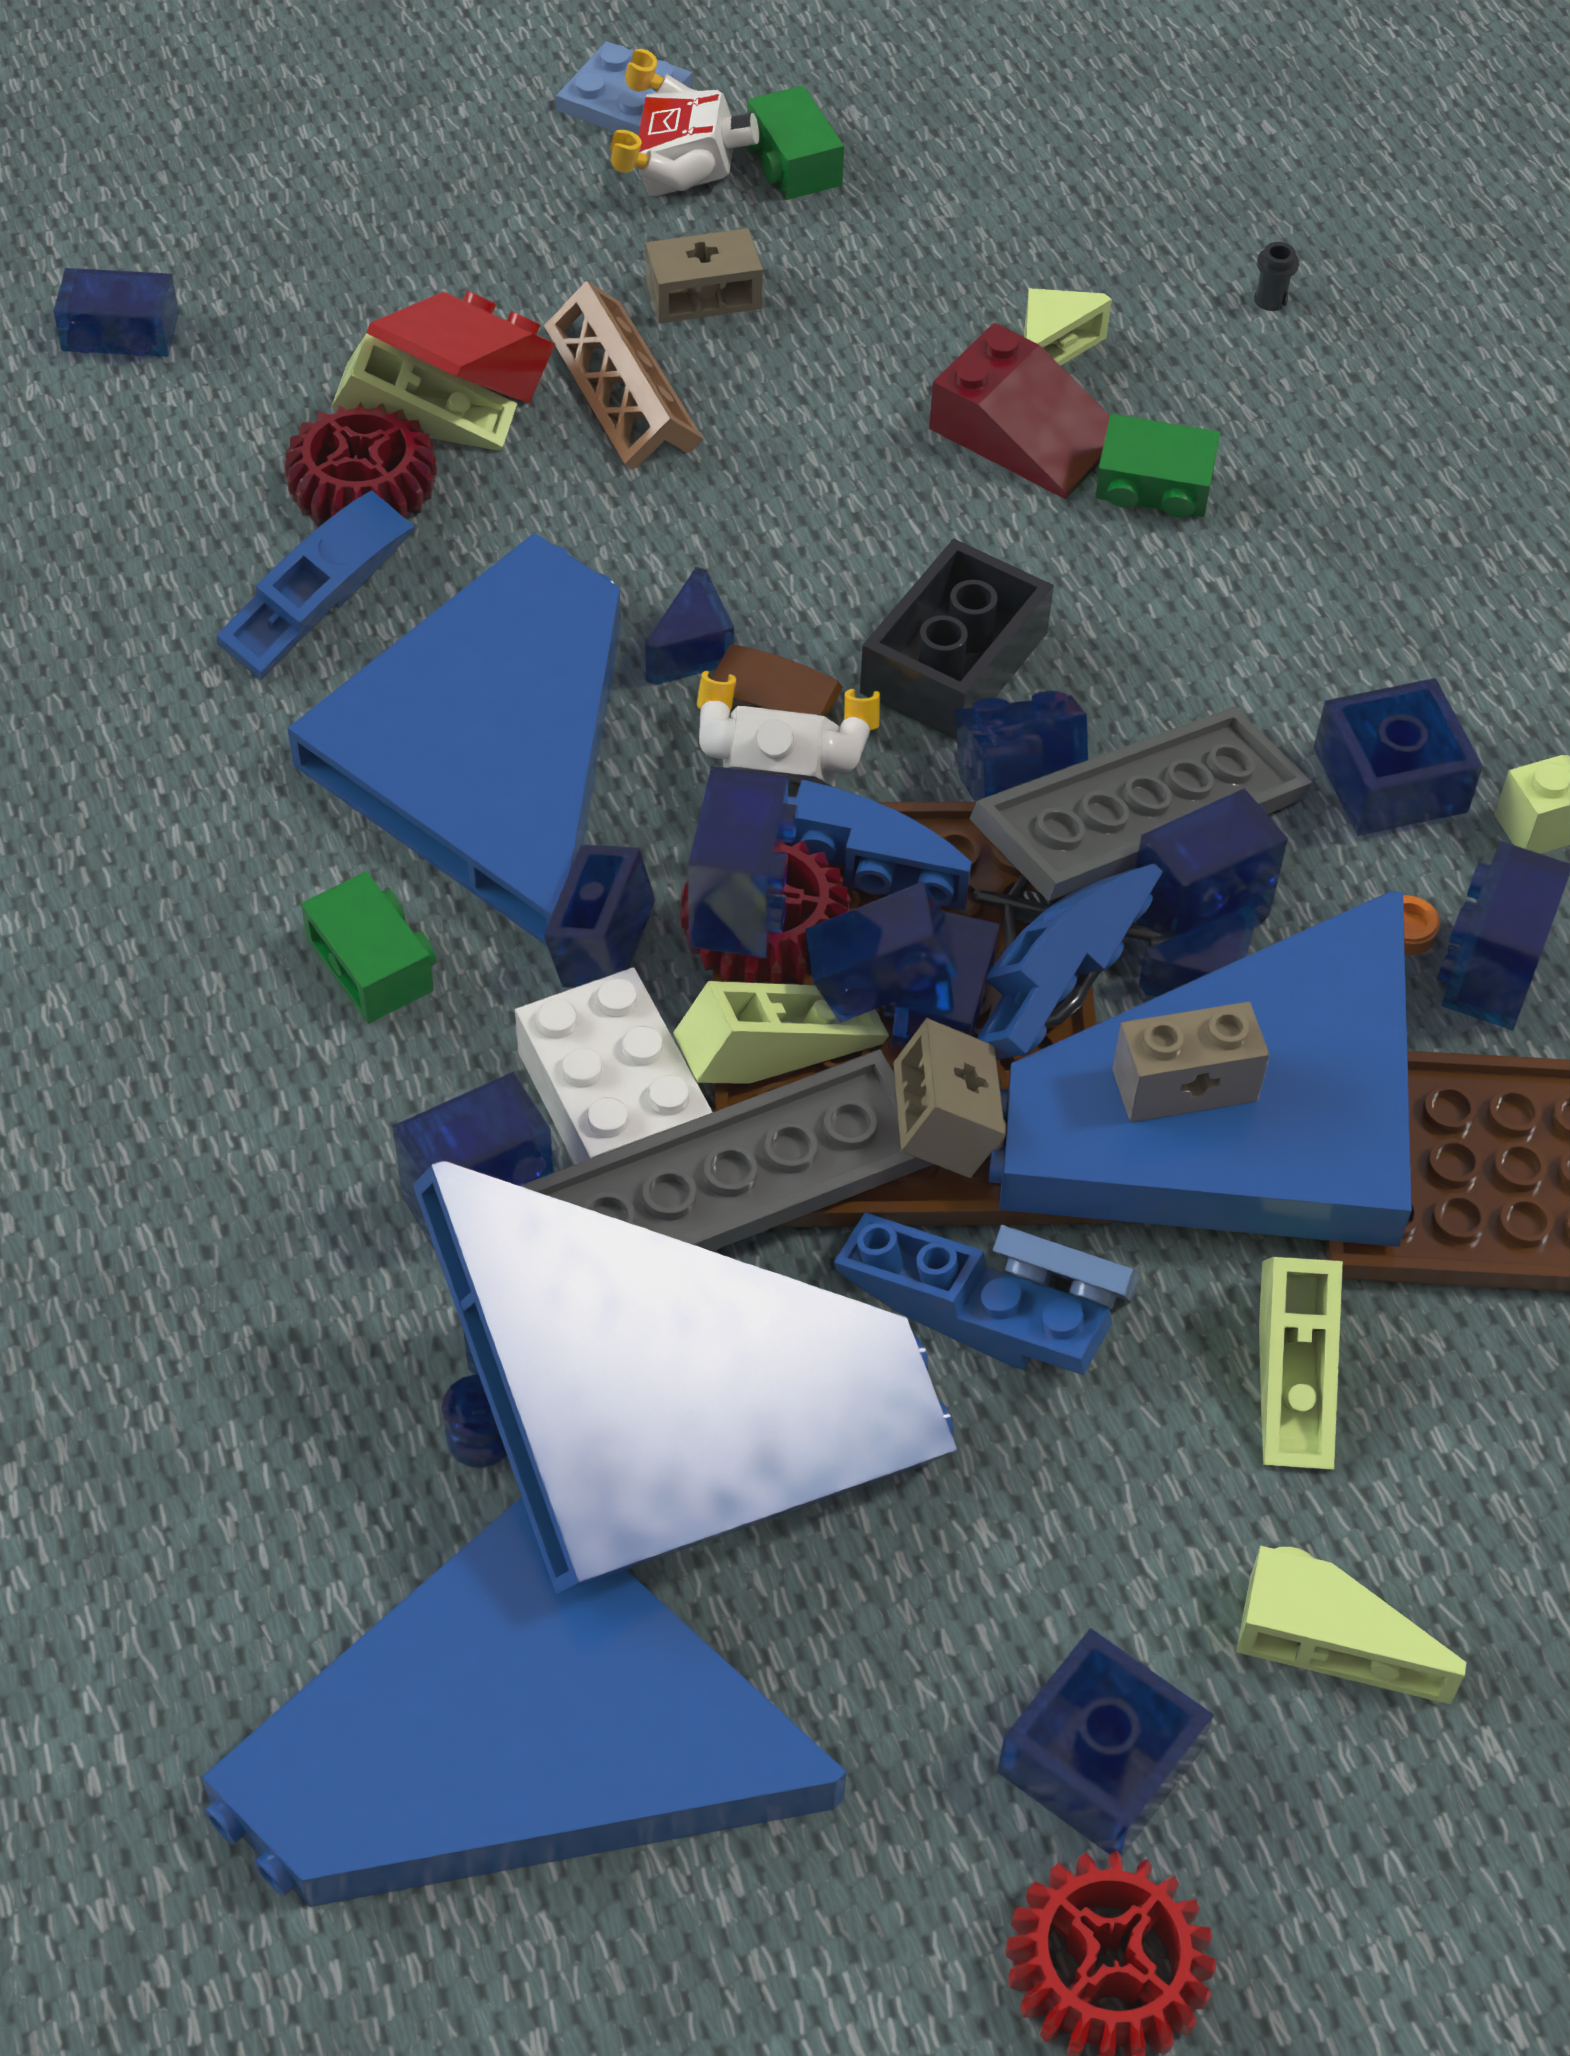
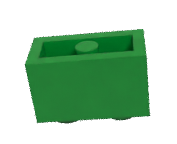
[746,85,844,200]
[1095,413,1221,517]
[301,871,437,1024]

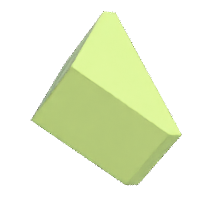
[1024,288,1112,366]

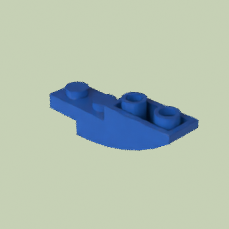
[216,490,415,680]
[729,780,972,910]
[977,864,1163,1060]
[834,1213,1112,1375]

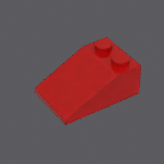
[366,290,556,403]

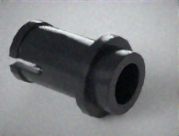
[1254,242,1299,311]

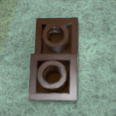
[711,644,843,718]

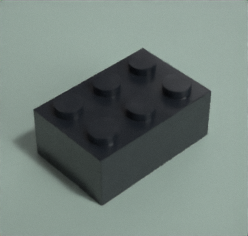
[859,538,1054,742]

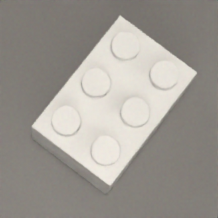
[515,967,713,1165]

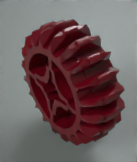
[284,401,437,527]
[680,832,850,985]

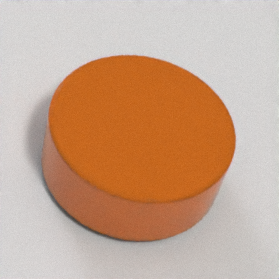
[1403,895,1440,955]

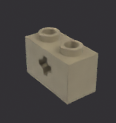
[645,228,763,324]
[1112,1001,1270,1122]
[893,1018,1007,1178]

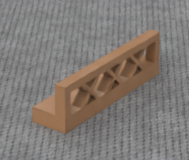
[544,281,704,469]

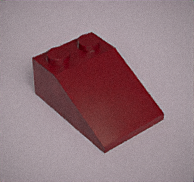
[929,322,1110,499]

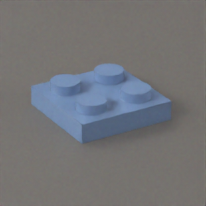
[556,41,692,135]
[993,1225,1140,1309]

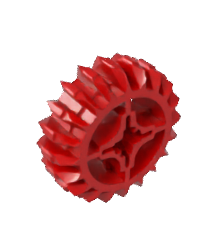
[1005,1850,1216,2056]

